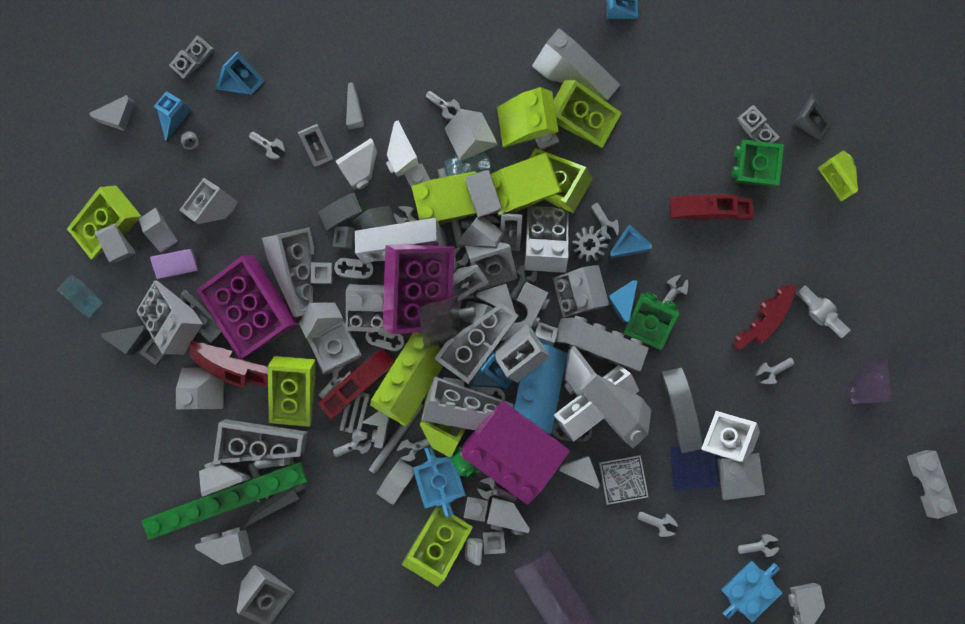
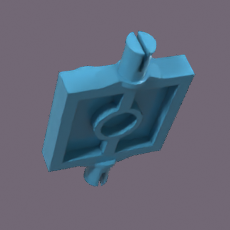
[412,446,466,518]
[721,561,782,623]

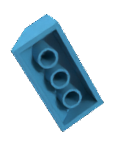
[514,344,568,435]

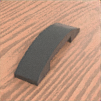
[661,368,702,453]

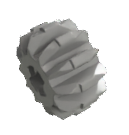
[572,226,608,262]

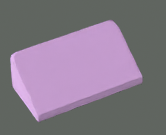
[150,249,198,279]

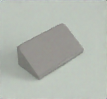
[465,170,501,217]

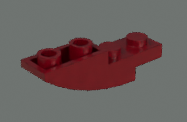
[669,194,754,221]
[731,284,796,351]
[190,341,268,388]
[318,348,395,420]

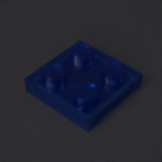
[670,445,717,490]

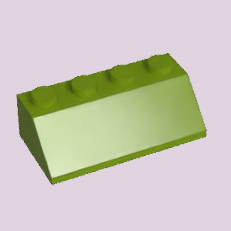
[370,332,443,427]

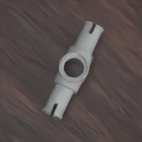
[796,285,850,338]

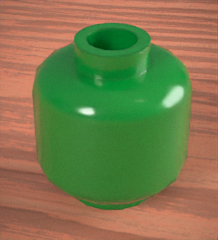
[452,446,480,478]

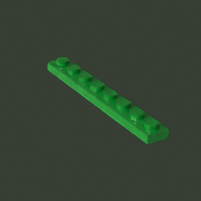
[141,462,308,540]

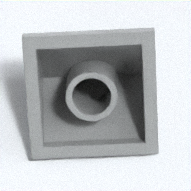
[445,109,498,161]

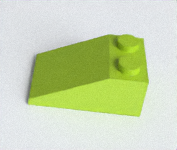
[554,80,621,148]
[497,87,558,147]
[529,148,593,213]
[490,153,561,216]
[412,171,477,225]
[67,186,141,260]
[268,356,316,427]
[401,506,473,587]

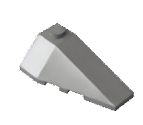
[532,28,620,101]
[262,227,314,317]
[434,303,519,384]
[579,374,651,448]

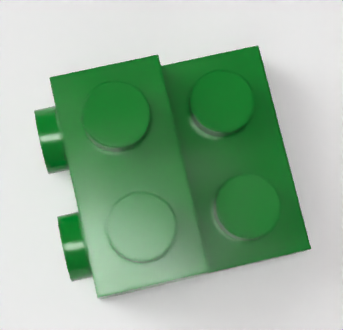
[732,140,784,187]
[623,292,679,350]

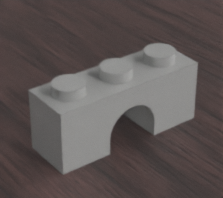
[501,282,550,342]
[907,450,957,519]

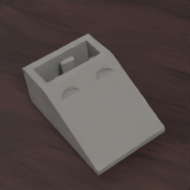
[525,206,569,273]
[136,280,202,355]

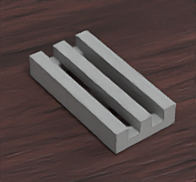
[339,393,370,433]

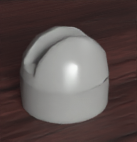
[181,131,199,150]

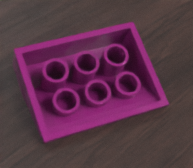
[383,244,455,334]
[196,255,298,360]
[461,401,570,505]

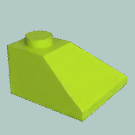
[818,150,858,201]
[420,421,466,458]

